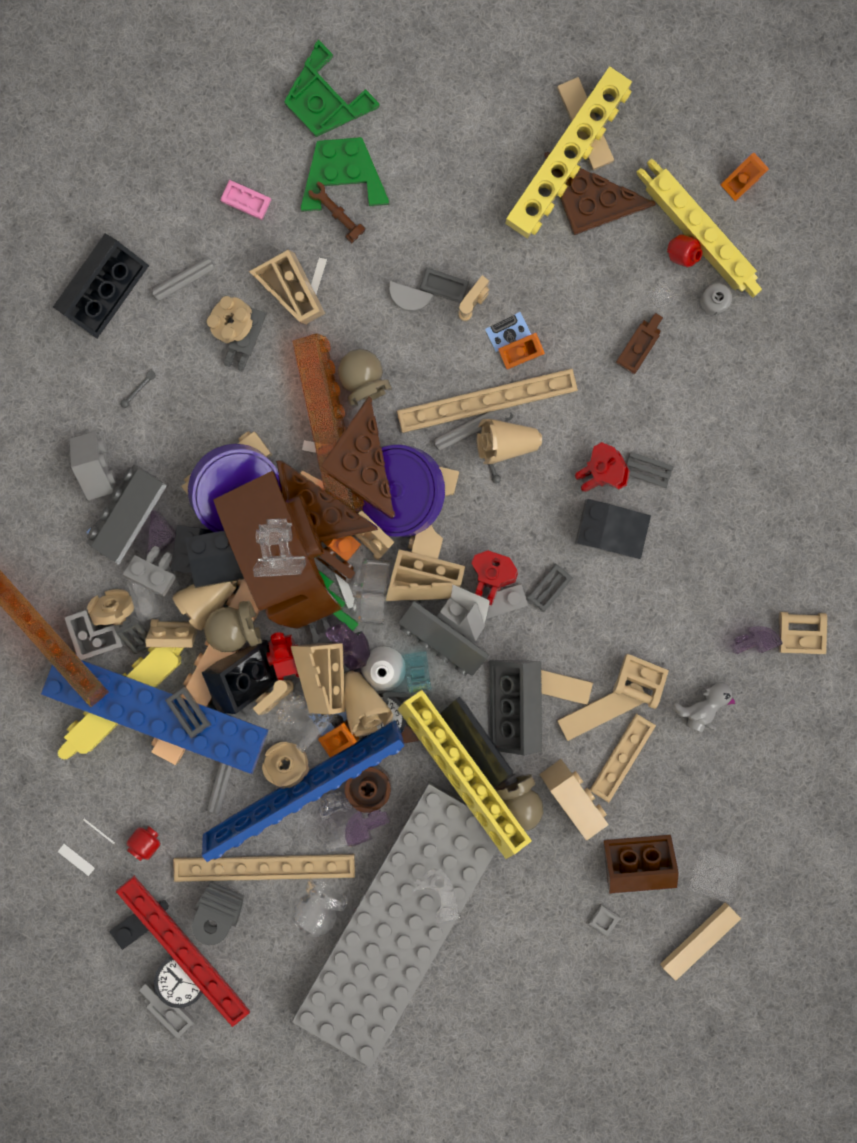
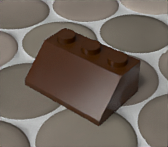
[604,835,679,894]

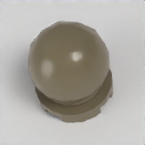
[338,349,392,407]
[204,601,262,652]
[495,774,543,832]

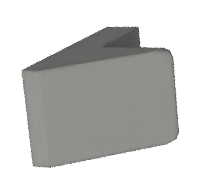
[437,598,485,643]

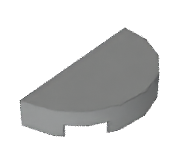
[389,281,433,311]

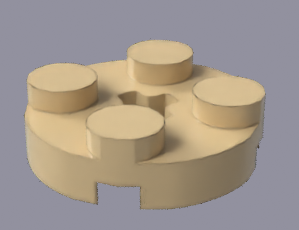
[207,296,253,343]
[87,589,135,625]
[262,742,309,789]

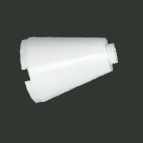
[361,646,406,692]

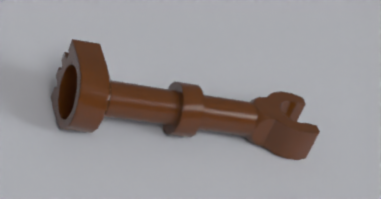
[308,181,366,244]

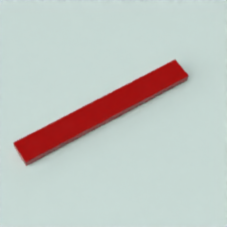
[116,875,250,1027]

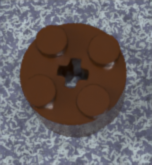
[345,765,391,813]

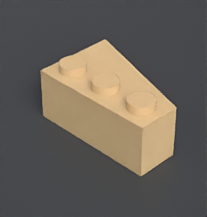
[249,250,325,324]
[386,549,465,601]
[291,643,345,714]
[539,759,608,841]

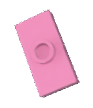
[220,180,271,220]

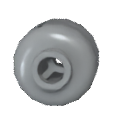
[700,283,732,315]

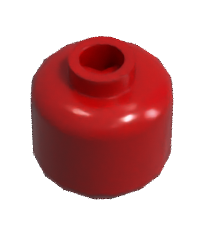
[667,234,703,267]
[126,826,161,861]

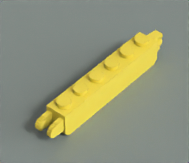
[636,159,762,298]
[58,647,184,760]

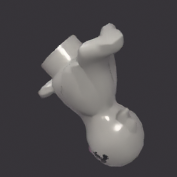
[673,683,735,732]

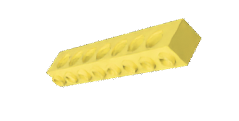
[505,66,632,239]
[398,690,532,859]

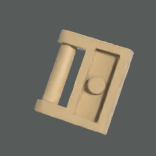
[459,275,490,321]
[355,510,394,561]
[779,612,827,654]
[146,619,197,648]
[613,654,669,709]
[253,680,294,715]

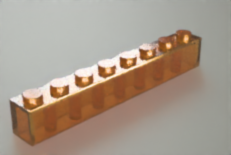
[292,333,364,513]
[0,570,109,707]

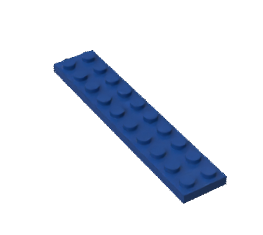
[41,651,269,774]
[202,720,404,862]

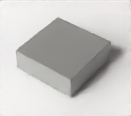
[589,905,620,937]

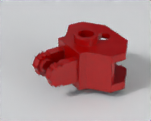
[574,442,630,492]
[471,550,518,606]
[267,632,299,681]

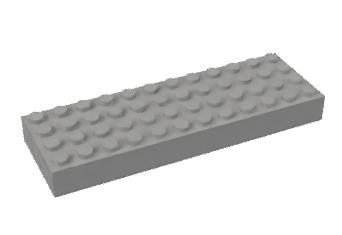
[292,781,498,1067]

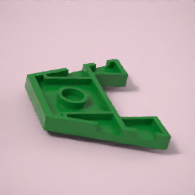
[284,40,380,137]
[301,137,389,212]

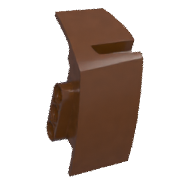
[213,471,342,629]

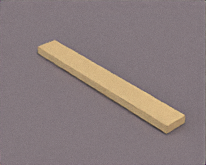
[397,369,578,433]
[173,854,355,882]

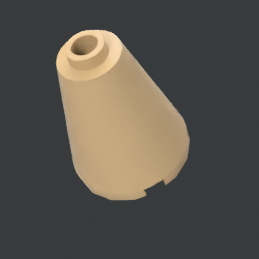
[477,419,542,464]
[173,581,237,631]
[344,671,393,737]

